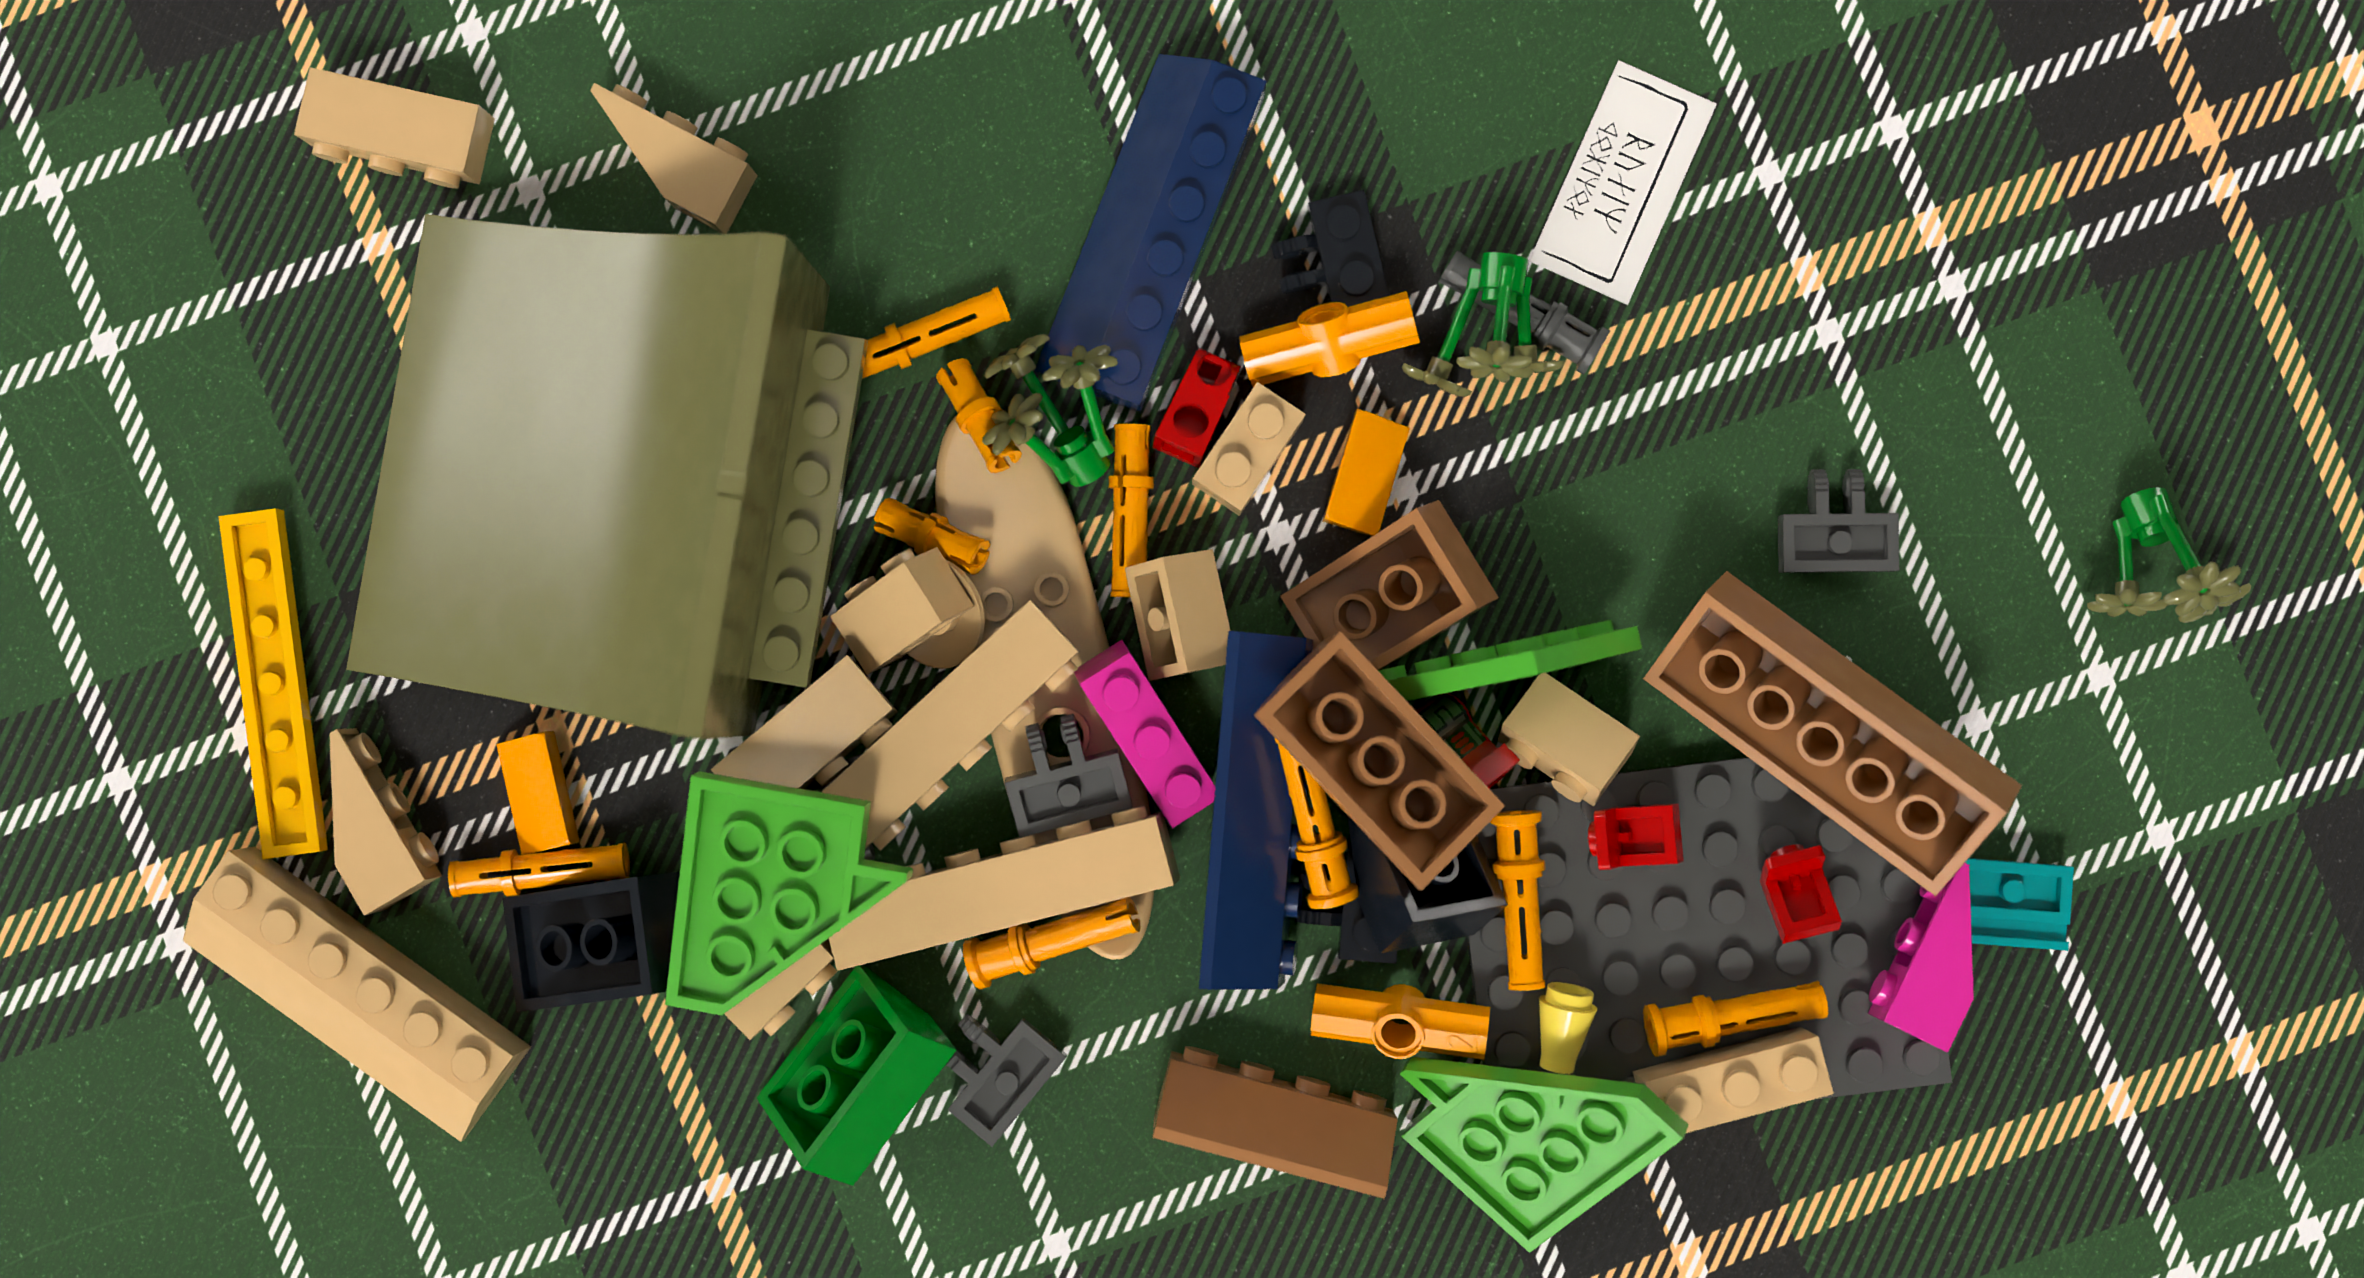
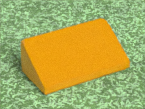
[1322,408,1410,536]
[496,731,580,854]

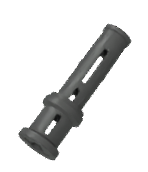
[1439,250,1610,375]

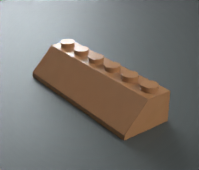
[1643,571,2022,896]

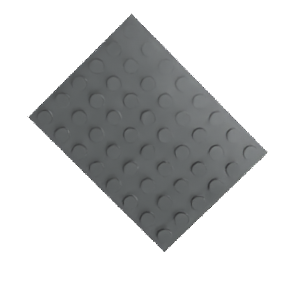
[1467,757,1952,1100]

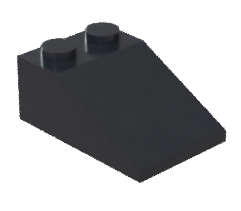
[1347,815,1508,954]
[502,871,680,1012]

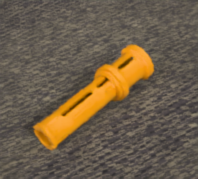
[1274,737,1360,909]
[1489,810,1546,991]
[963,897,1141,990]
[1643,981,1828,1057]

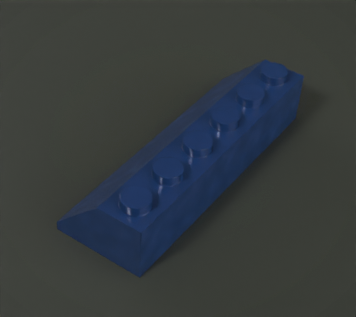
[1034,54,1267,413]
[1199,631,1313,990]

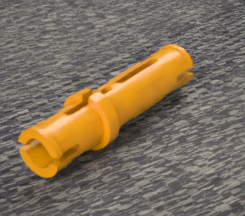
[862,287,1011,379]
[1108,424,1154,597]
[448,843,630,897]

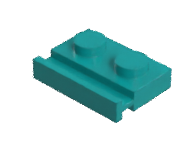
[1965,858,2074,951]

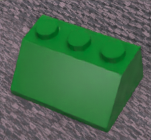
[757,965,956,1186]

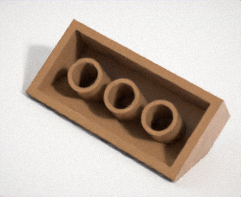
[1254,631,1505,890]
[1152,1046,1398,1199]

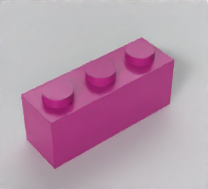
[1074,640,1215,828]

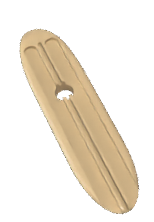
[935,410,1155,960]

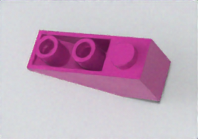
[1867,863,1974,1053]

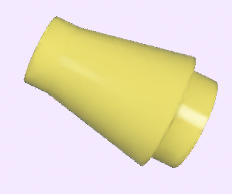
[1539,982,1597,1074]

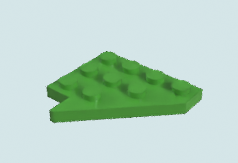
[1378,619,1642,701]
[665,771,913,1016]
[1400,1057,1689,1253]

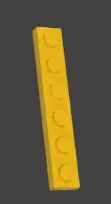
[218,508,328,859]

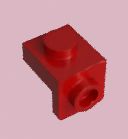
[1588,803,1684,870]
[1760,844,1842,944]

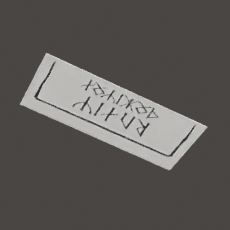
[1529,60,1717,305]

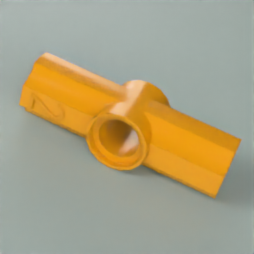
[1239,291,1420,387]
[1310,983,1491,1060]

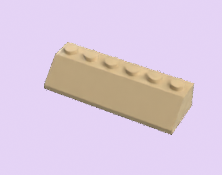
[183,847,531,1142]

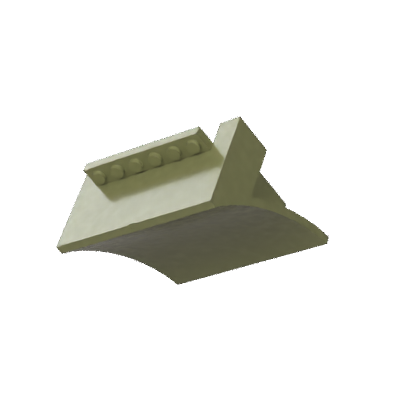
[346,214,868,739]

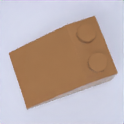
[1280,500,1499,670]

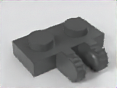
[1778,469,1900,573]
[1004,714,1133,838]
[946,1014,1067,1147]

